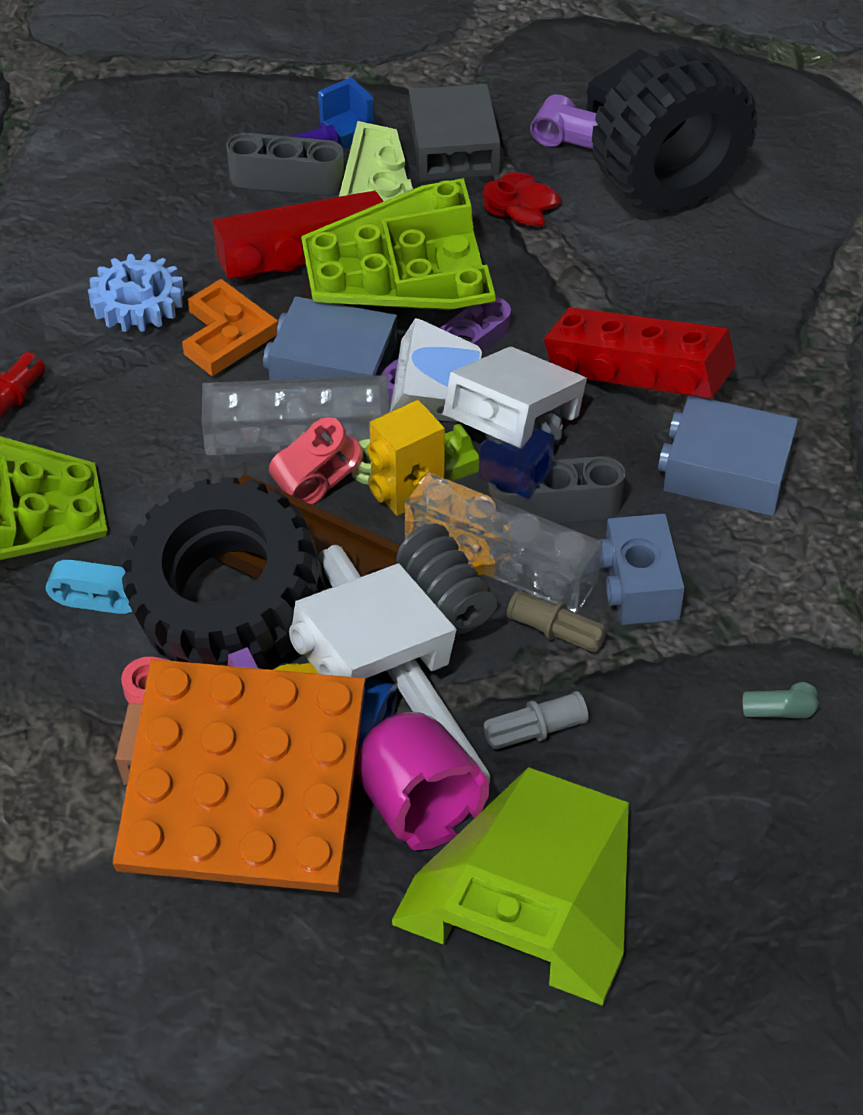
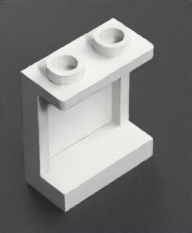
[443,346,587,448]
[289,563,457,679]

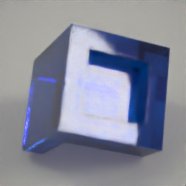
[479,428,554,499]

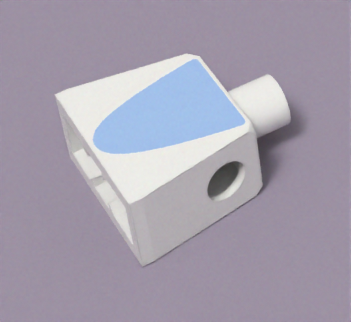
[390,318,482,422]

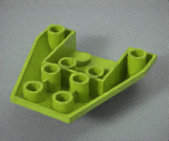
[301,178,496,310]
[0,436,107,560]
[392,767,629,1006]

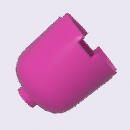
[356,712,489,850]

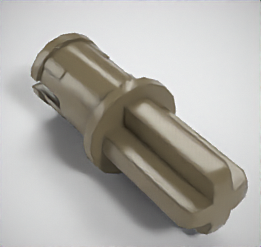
[507,589,607,652]

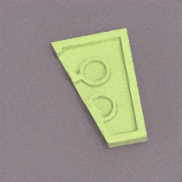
[339,121,413,201]

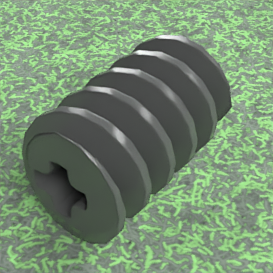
[396,523,497,634]

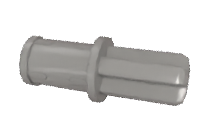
[483,691,589,750]

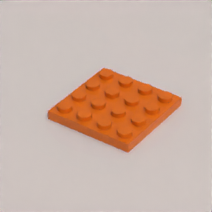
[112,659,365,893]

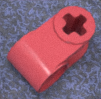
[269,417,363,505]

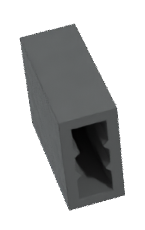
[409,84,500,181]

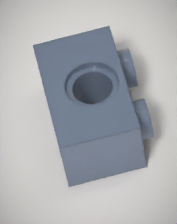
[598,514,684,625]

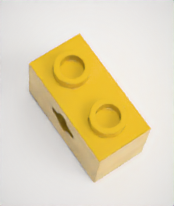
[367,399,445,516]

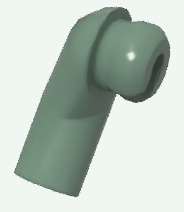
[743,682,819,719]

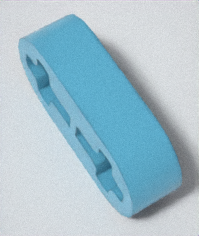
[46,560,132,614]

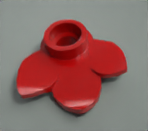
[482,172,562,227]

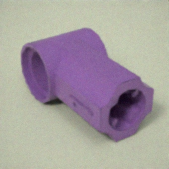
[530,94,598,149]

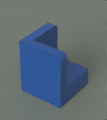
[318,77,374,149]

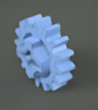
[88,254,184,332]

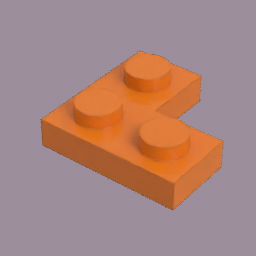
[182,279,278,377]

